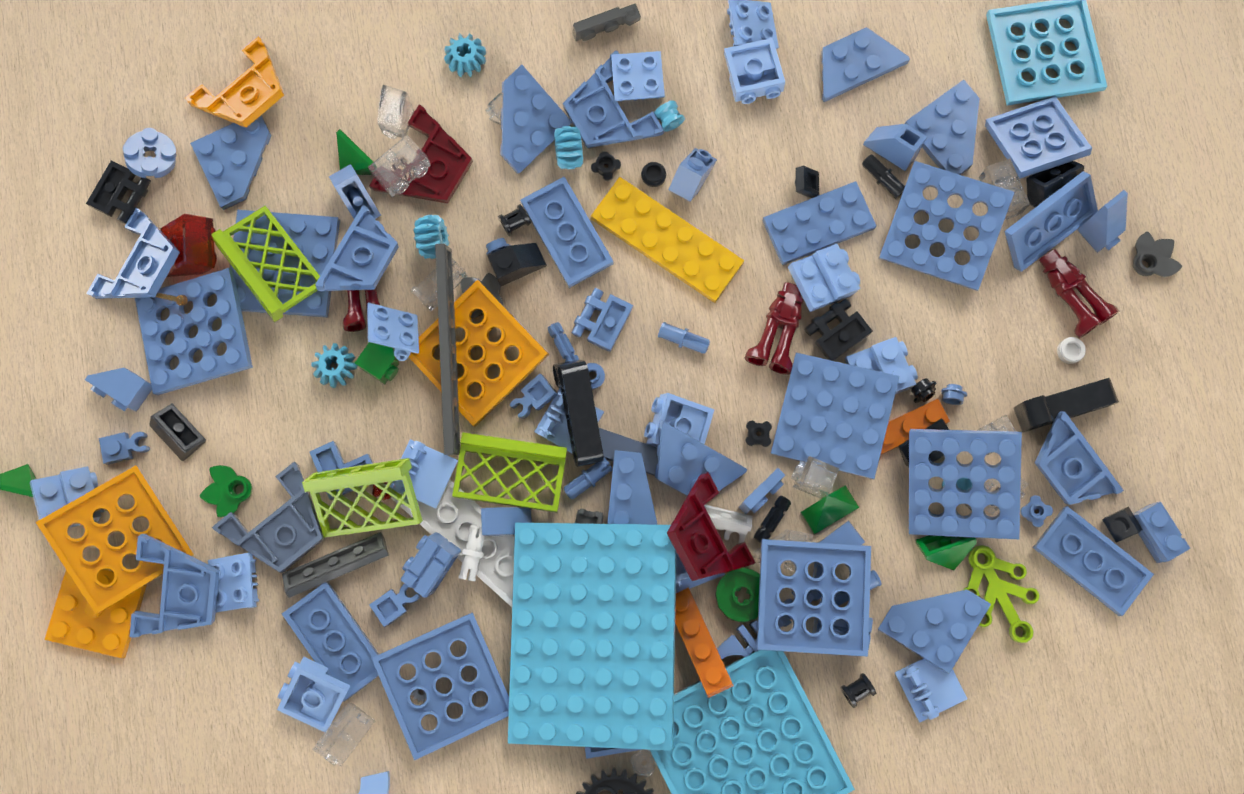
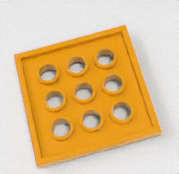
[409,280,550,427]
[36,465,194,615]

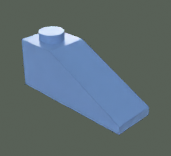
[1078,190,1128,253]

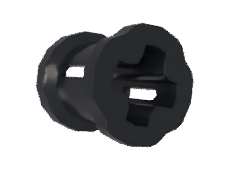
[498,204,531,236]
[840,673,877,708]

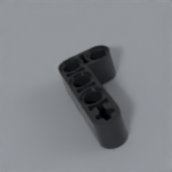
[553,360,604,467]
[1014,378,1119,432]

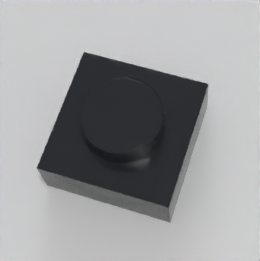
[795,165,819,198]
[1102,506,1143,543]

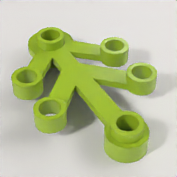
[963,545,1039,643]

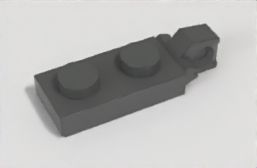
[573,3,641,41]

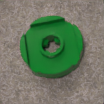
[715,568,760,622]

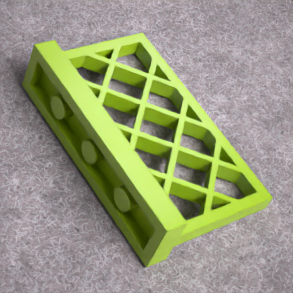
[211,205,320,322]
[452,432,567,513]
[302,458,423,538]

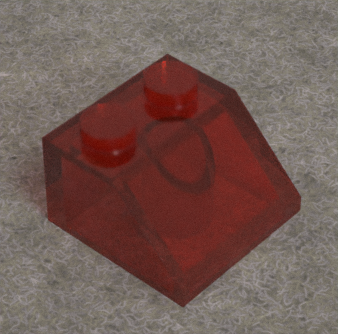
[161,214,217,277]

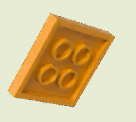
[44,569,147,658]

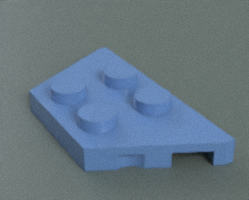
[821,27,910,102]
[315,205,399,291]
[1035,411,1124,505]
[655,420,747,496]

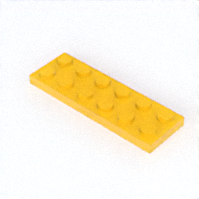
[590,177,744,303]

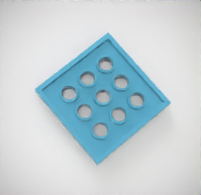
[986,0,1107,106]

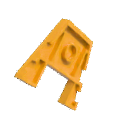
[185,36,284,128]

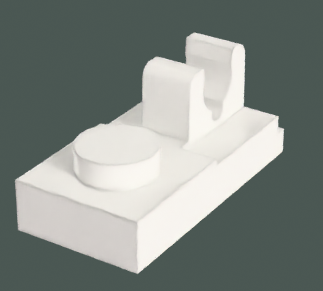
[704,505,753,543]

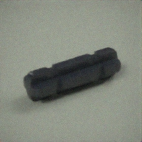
[754,496,791,543]

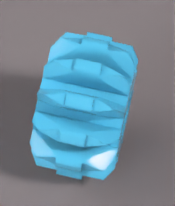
[444,33,486,77]
[554,126,583,170]
[413,215,450,259]
[311,343,357,388]

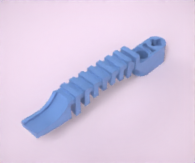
[716,521,865,658]

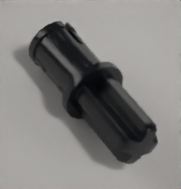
[862,154,905,199]

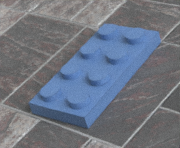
[1004,171,1098,272]
[520,176,614,288]
[762,181,876,265]
[1033,506,1154,616]
[282,582,379,702]

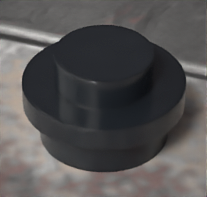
[641,162,666,187]

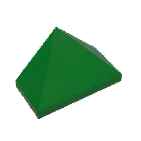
[336,129,378,175]
[0,464,36,497]
[800,485,859,535]
[916,535,977,571]

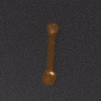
[145,292,188,306]

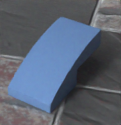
[481,507,532,536]

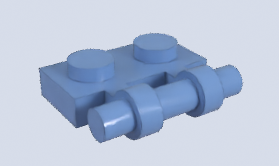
[571,288,633,352]

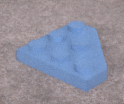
[500,65,572,174]
[905,80,980,175]
[190,115,272,210]
[878,590,991,674]

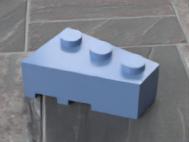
[607,450,658,525]

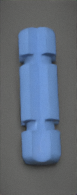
[548,322,579,362]

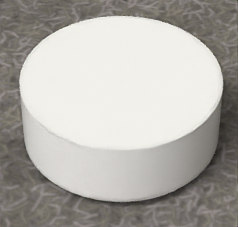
[1057,337,1086,364]

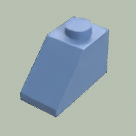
[329,164,381,219]

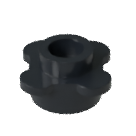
[591,151,621,181]
[911,378,937,403]
[745,420,772,447]

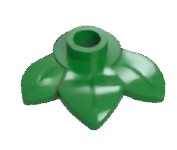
[199,465,252,517]

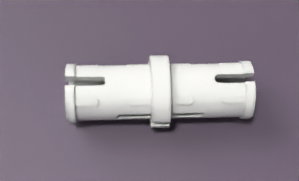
[458,525,485,581]

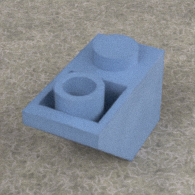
[863,124,927,171]
[668,148,717,202]
[85,368,152,412]

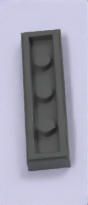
[282,532,389,598]

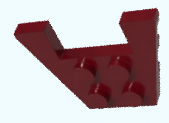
[369,104,473,204]
[667,472,756,581]

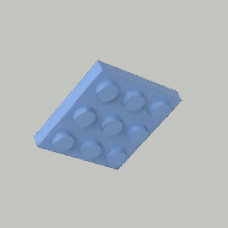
[985,96,1092,179]

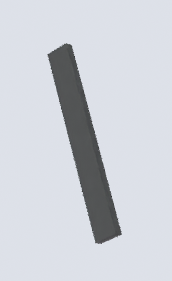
[435,244,460,455]

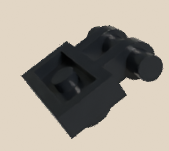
[86,160,151,224]
[804,299,873,361]

